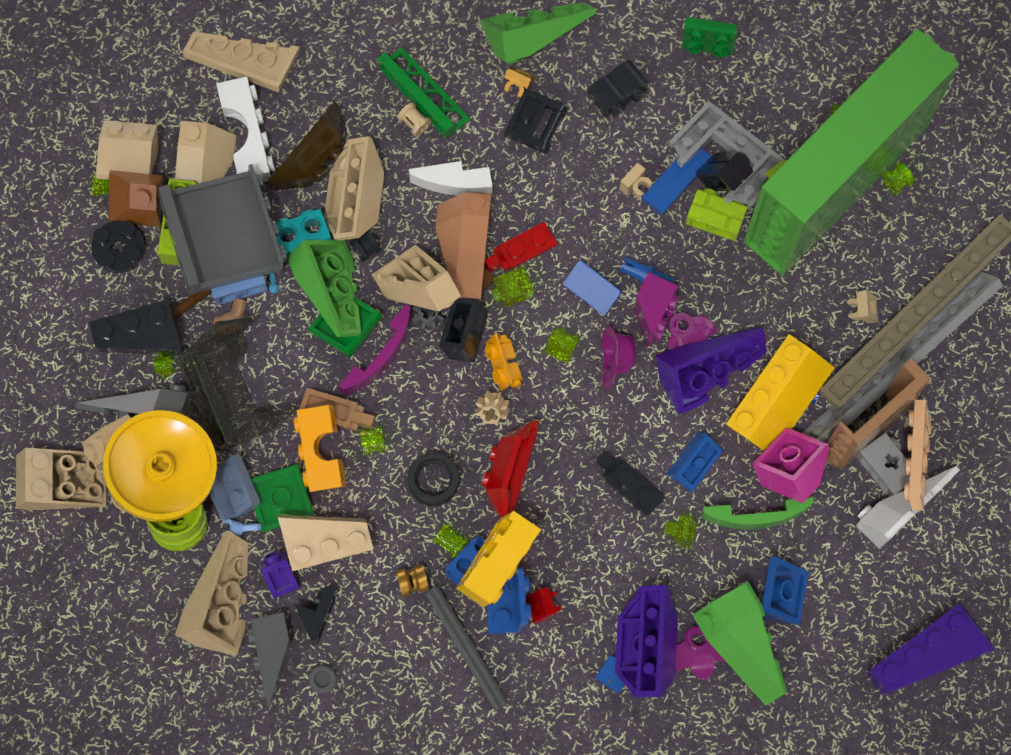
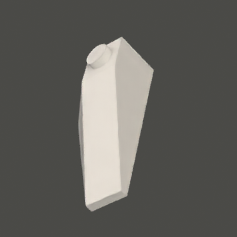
[856,466,960,549]

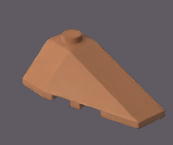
[435,192,491,302]

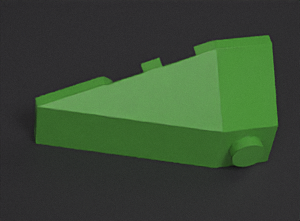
[481,2,596,64]
[287,240,361,337]

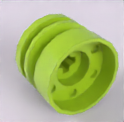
[146,504,208,551]

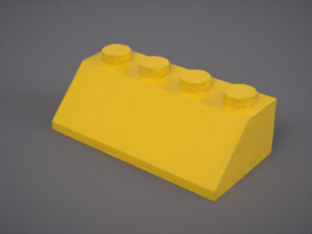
[726,334,835,451]

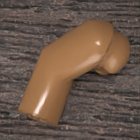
[213,298,247,332]

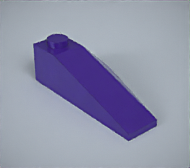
[656,327,767,414]

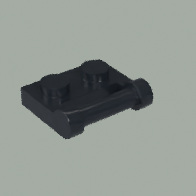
[504,88,568,155]

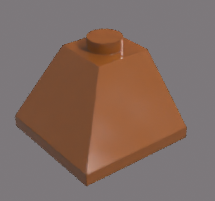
[109,170,163,227]

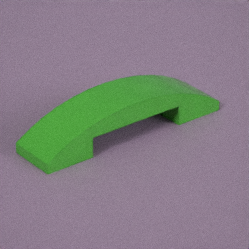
[701,498,814,530]

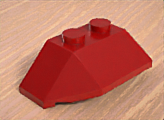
[482,420,539,519]

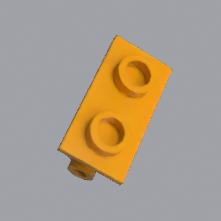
[485,333,523,392]

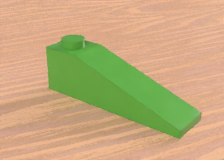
[693,582,787,706]

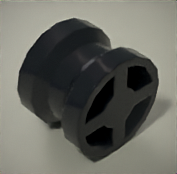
[349,230,381,262]

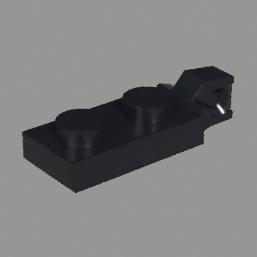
[597,452,665,518]

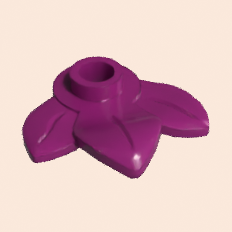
[668,312,717,350]
[676,625,725,681]

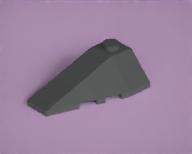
[75,384,192,418]

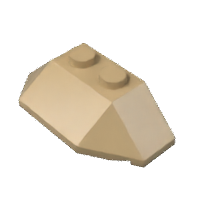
[324,136,384,241]

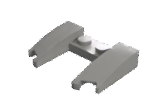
[668,101,785,209]

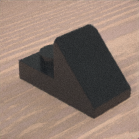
[295,586,338,645]

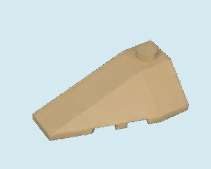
[175,121,237,184]
[175,530,248,655]

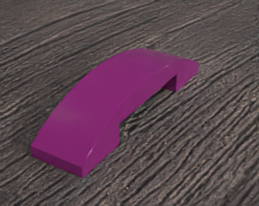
[339,304,411,396]

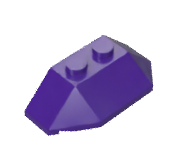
[615,585,678,698]

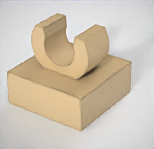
[619,163,652,199]
[847,290,878,323]

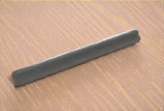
[426,587,507,711]

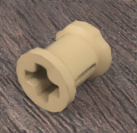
[397,102,432,137]

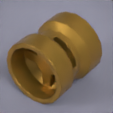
[396,564,429,598]

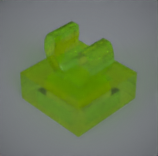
[544,327,579,364]
[664,515,697,550]

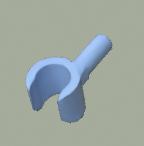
[223,519,261,537]

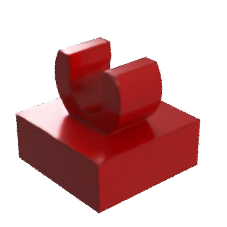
[525,587,562,624]

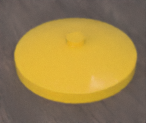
[103,410,217,522]

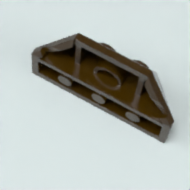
[268,102,344,191]

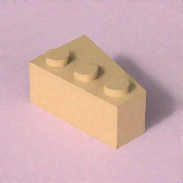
[372,245,461,311]
[278,514,373,571]

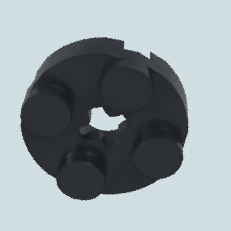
[91,221,146,273]

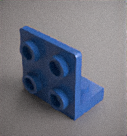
[486,568,531,635]

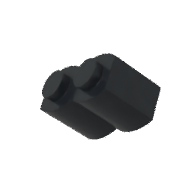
[587,59,648,118]

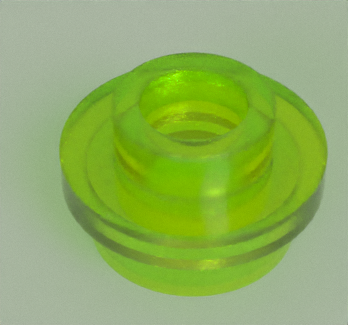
[152,352,173,379]

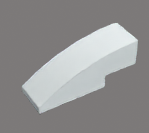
[409,161,492,196]

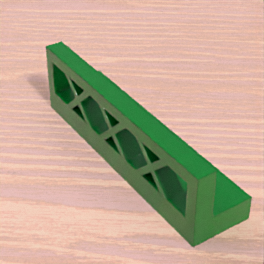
[377,47,470,139]

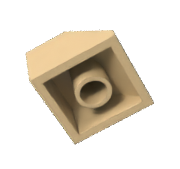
[96,120,159,180]

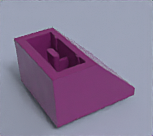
[634,272,679,347]

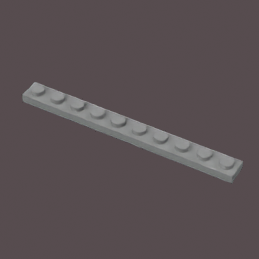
[802,271,1003,443]

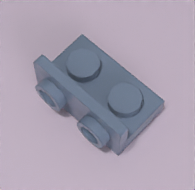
[210,454,261,521]

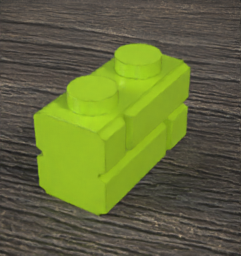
[686,188,747,241]

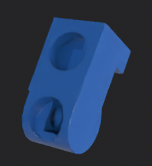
[445,535,485,585]

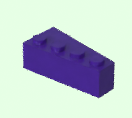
[866,604,994,696]

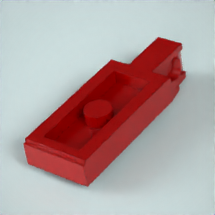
[485,222,557,272]

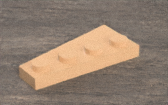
[904,400,932,510]

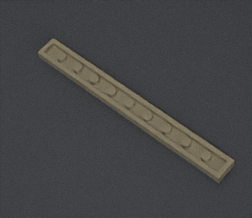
[818,214,1011,411]

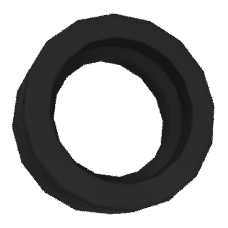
[408,452,459,506]

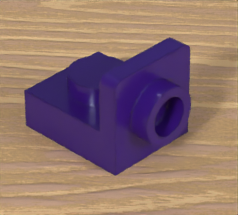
[260,551,299,599]

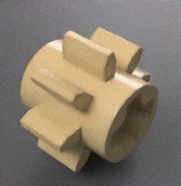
[475,391,509,426]

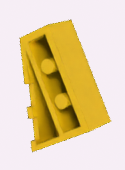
[456,511,541,607]

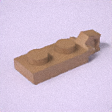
[299,388,376,431]

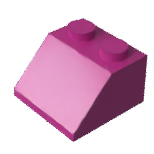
[752,427,829,504]

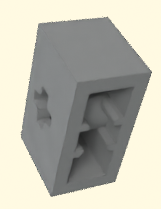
[856,433,910,498]

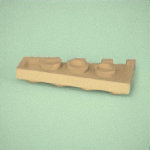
[183,32,300,93]

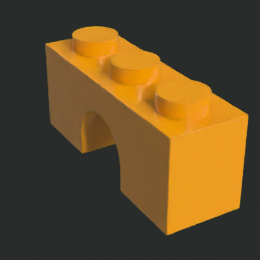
[294,405,347,492]

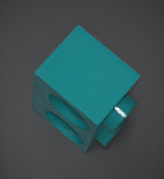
[276,209,331,262]

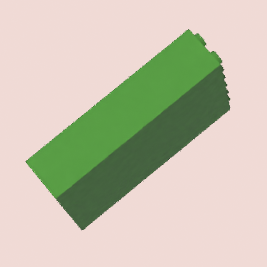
[744,29,959,277]

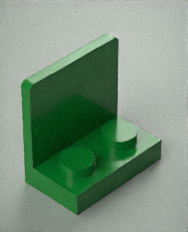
[681,17,738,58]

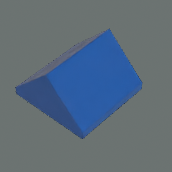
[760,556,809,626]

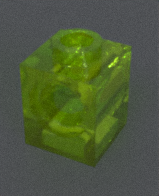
[491,267,533,309]

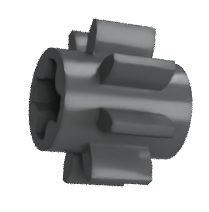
[412,307,444,332]

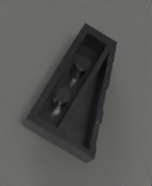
[89,300,185,355]

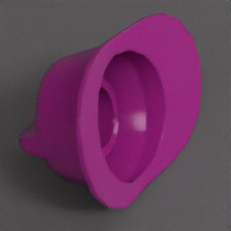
[601,326,636,390]

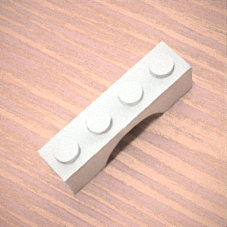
[216,77,275,182]

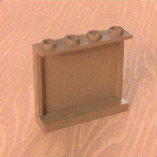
[826,359,931,471]

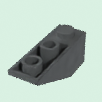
[247,612,291,705]

